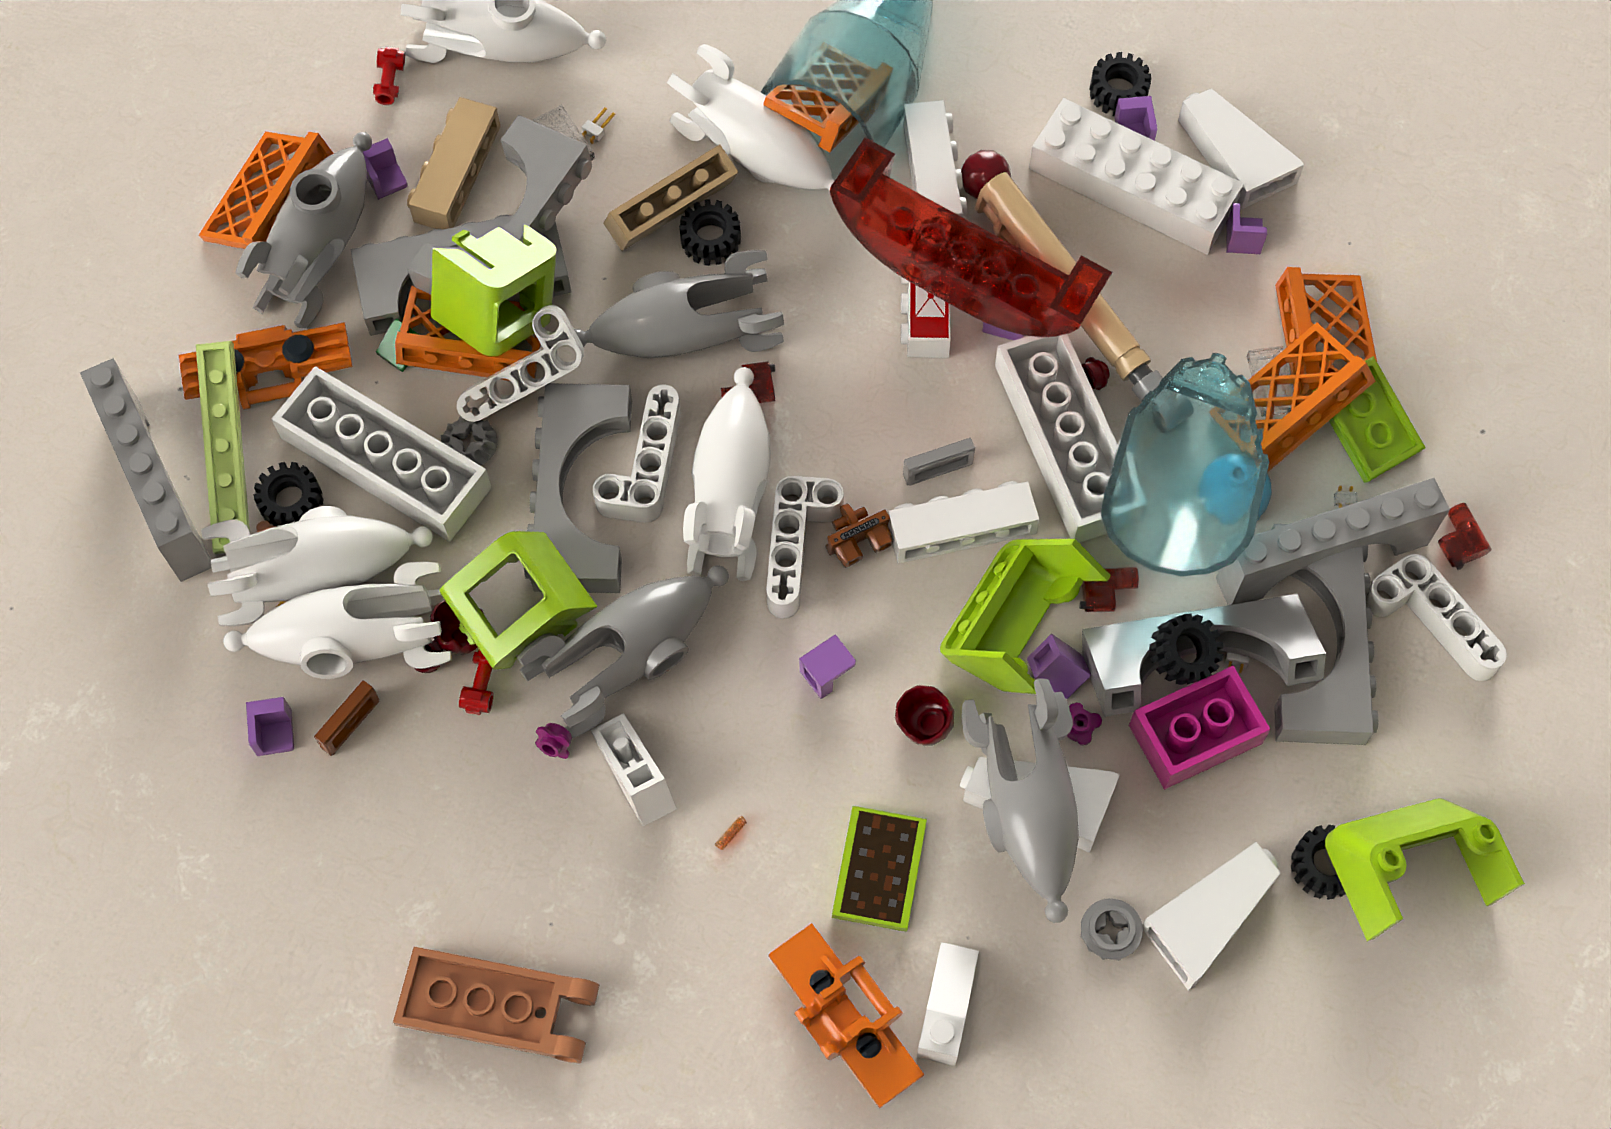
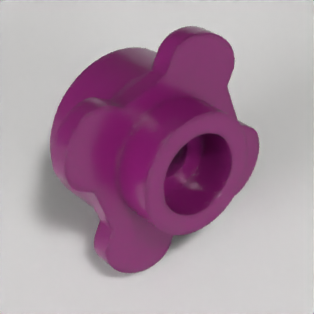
[1067,702,1102,745]
[535,723,572,759]

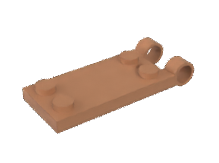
[393,947,600,1063]

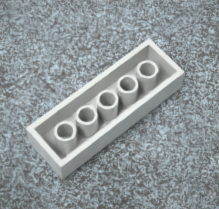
[1029,98,1244,255]
[995,325,1145,543]
[272,366,492,542]

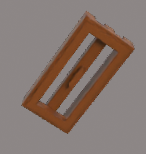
[314,680,380,756]

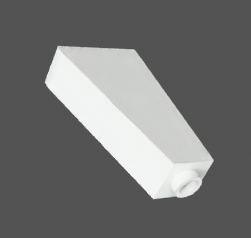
[1178,88,1304,210]
[960,757,1120,853]
[1142,842,1280,991]

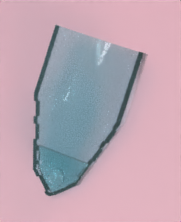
[761,0,933,165]
[1101,353,1269,576]

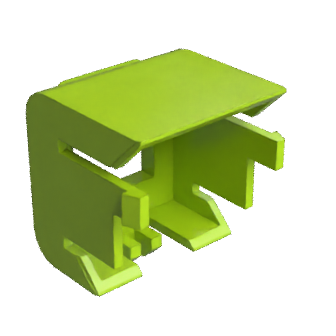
[431,225,557,356]
[439,531,598,670]

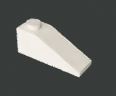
[591,713,677,826]
[916,942,979,1066]

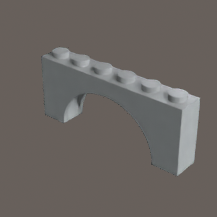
[407,115,592,294]
[350,214,571,336]
[80,358,212,582]
[524,383,632,593]
[1216,478,1450,605]
[1271,524,1378,745]
[1082,594,1326,717]

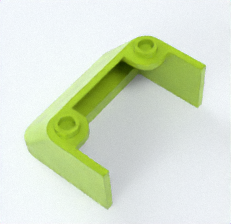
[940,539,1111,694]
[1325,798,1525,941]

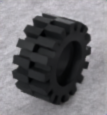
[1089,52,1152,116]
[679,199,741,266]
[253,462,324,527]
[1149,613,1224,685]
[1291,825,1346,900]

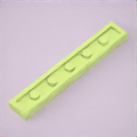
[196,341,250,554]

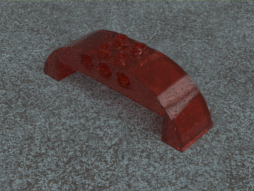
[829,137,1112,337]

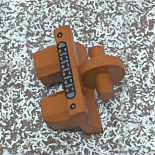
[825,503,893,568]

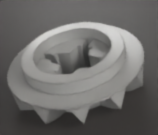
[441,416,497,466]
[1081,899,1143,961]

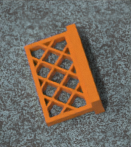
[763,43,894,153]
[199,131,334,249]
[1275,267,1377,396]
[395,286,545,381]
[1209,322,1376,472]

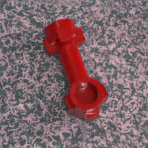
[373,47,405,105]
[459,650,494,715]

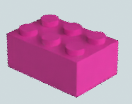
[1128,666,1271,790]

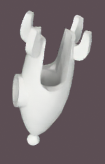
[400,0,606,63]
[667,44,848,199]
[683,367,770,581]
[201,506,433,626]
[223,561,453,679]

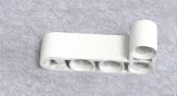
[457,305,584,422]
[593,384,681,523]
[766,476,844,619]
[1365,554,1507,681]

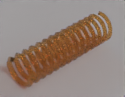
[714,816,747,850]

